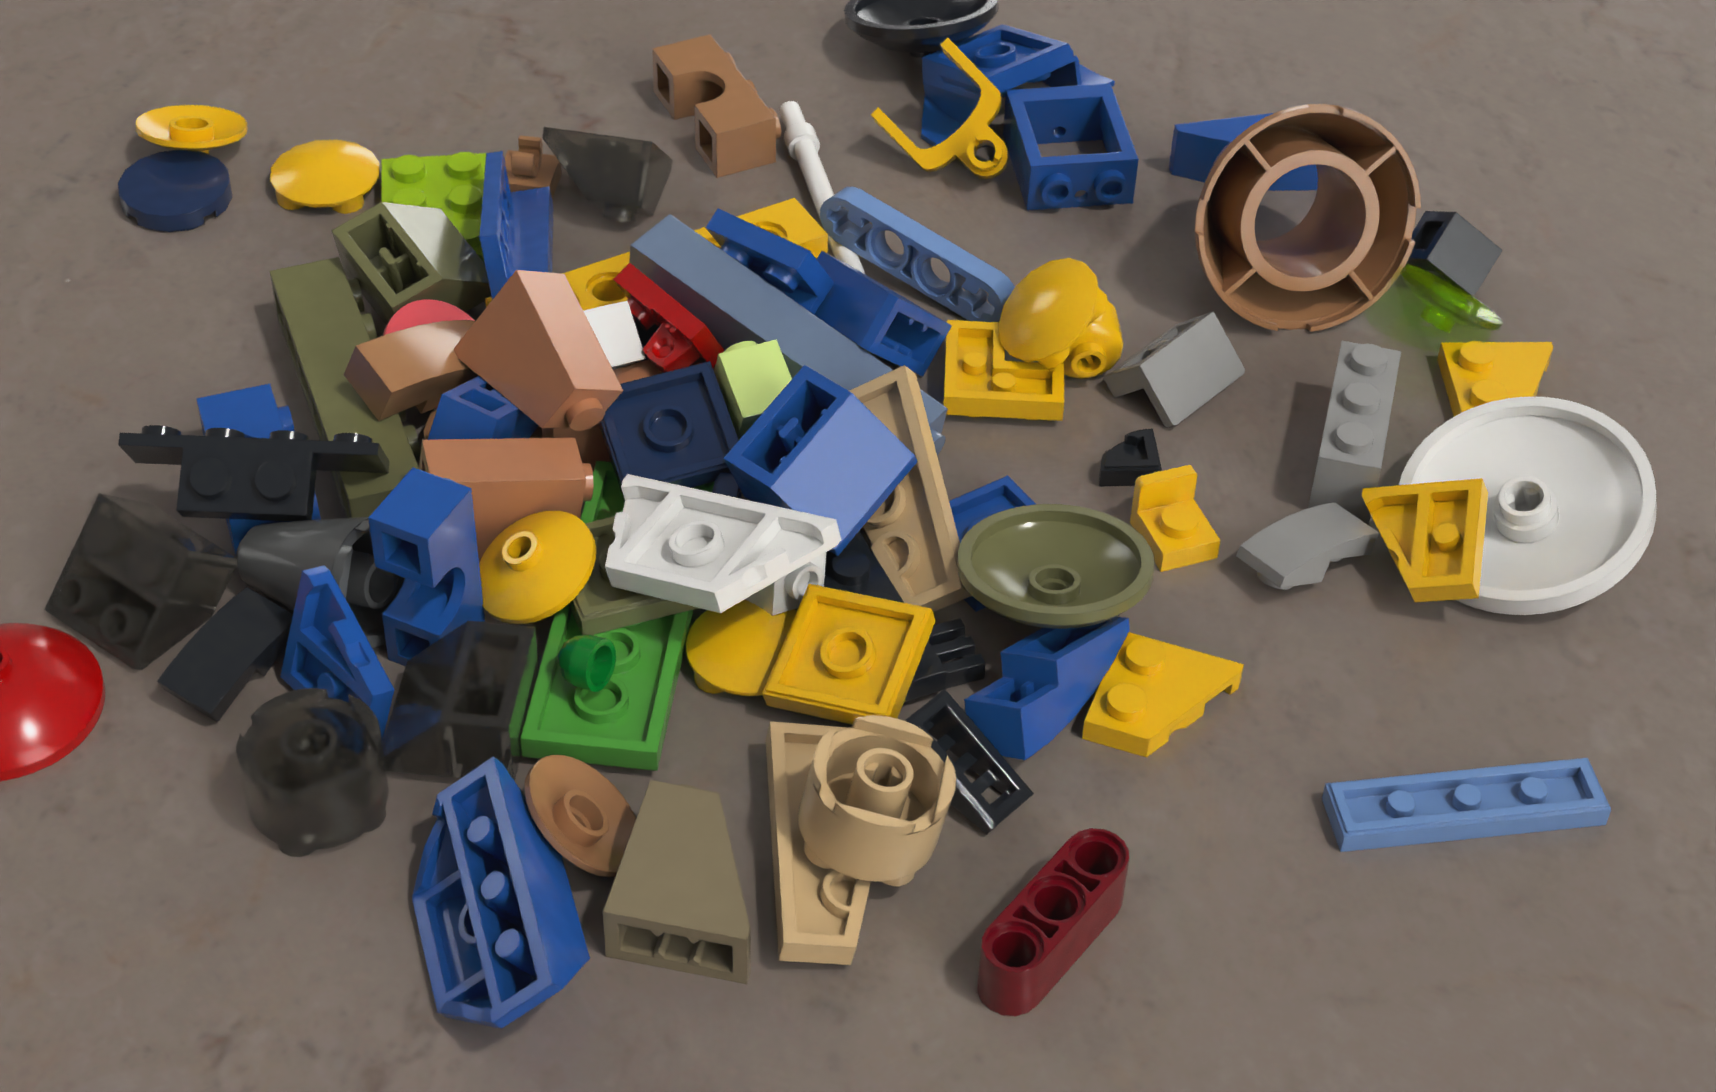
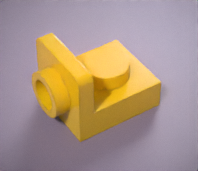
[1130,465,1221,572]

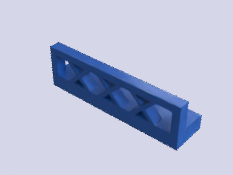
[479,151,553,300]

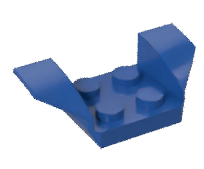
[921,24,1115,147]

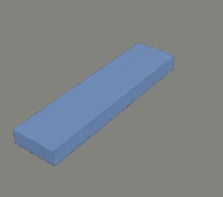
[1322,758,1611,852]

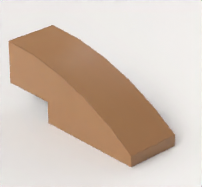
[343,320,479,421]

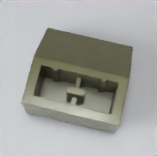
[331,202,492,325]

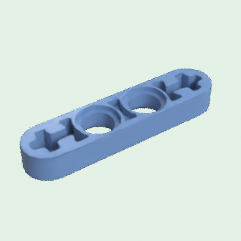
[820,187,1014,322]

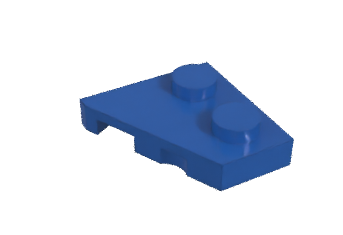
[280,565,395,751]

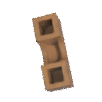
[652,34,781,178]

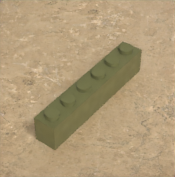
[270,257,421,518]

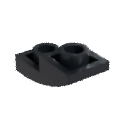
[157,587,293,722]

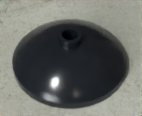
[844,0,998,58]

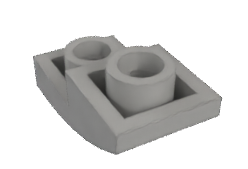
[1236,502,1379,590]

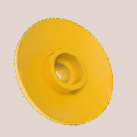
[135,105,247,154]
[479,510,596,624]

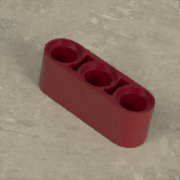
[977,828,1129,1016]

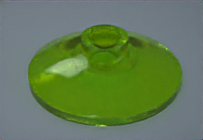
[1400,264,1503,332]

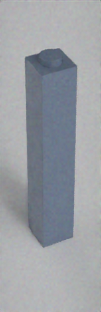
[629,214,948,456]

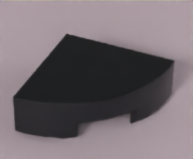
[1099,429,1162,487]

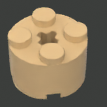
[798,715,956,886]

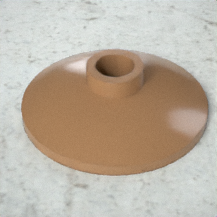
[524,755,636,877]

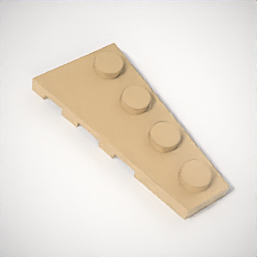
[765,721,871,965]

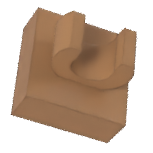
[504,135,562,198]

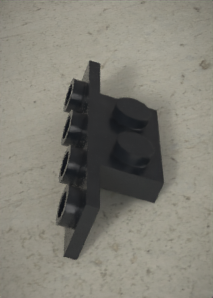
[118,425,390,521]

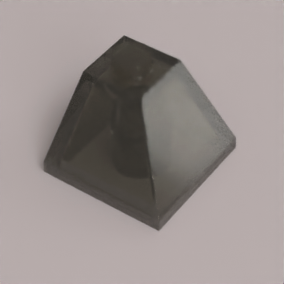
[542,127,673,223]

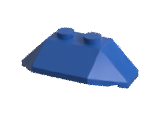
[412,757,590,1029]

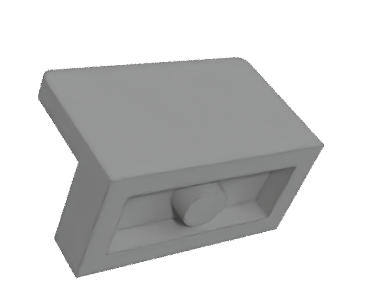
[1103,311,1245,427]

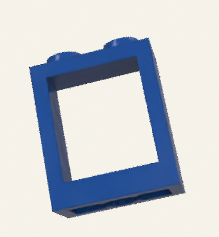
[1003,83,1139,210]

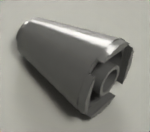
[236,517,405,648]

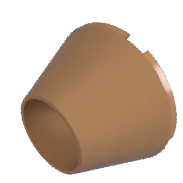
[1195,104,1421,332]

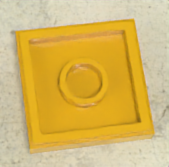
[762,584,936,725]

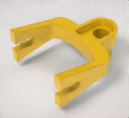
[871,38,1009,179]

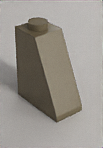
[603,780,751,984]

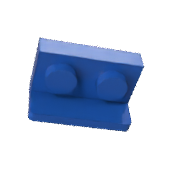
[705,208,834,314]

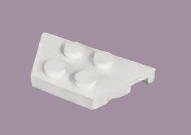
[605,474,841,613]

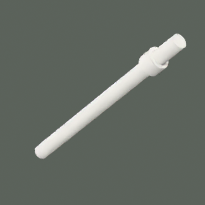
[779,101,865,274]

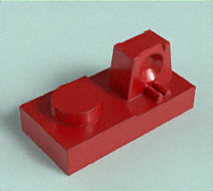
[613,262,724,373]

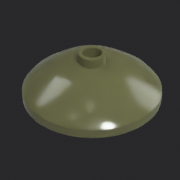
[957,504,1154,629]

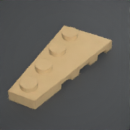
[849,365,972,612]

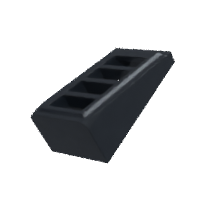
[905,689,1034,834]

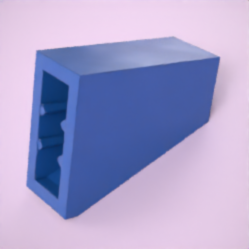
[814,251,952,377]

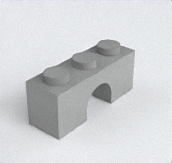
[1308,341,1401,523]

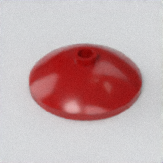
[0,623,105,781]

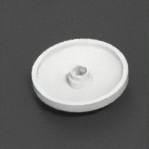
[1399,397,1657,615]

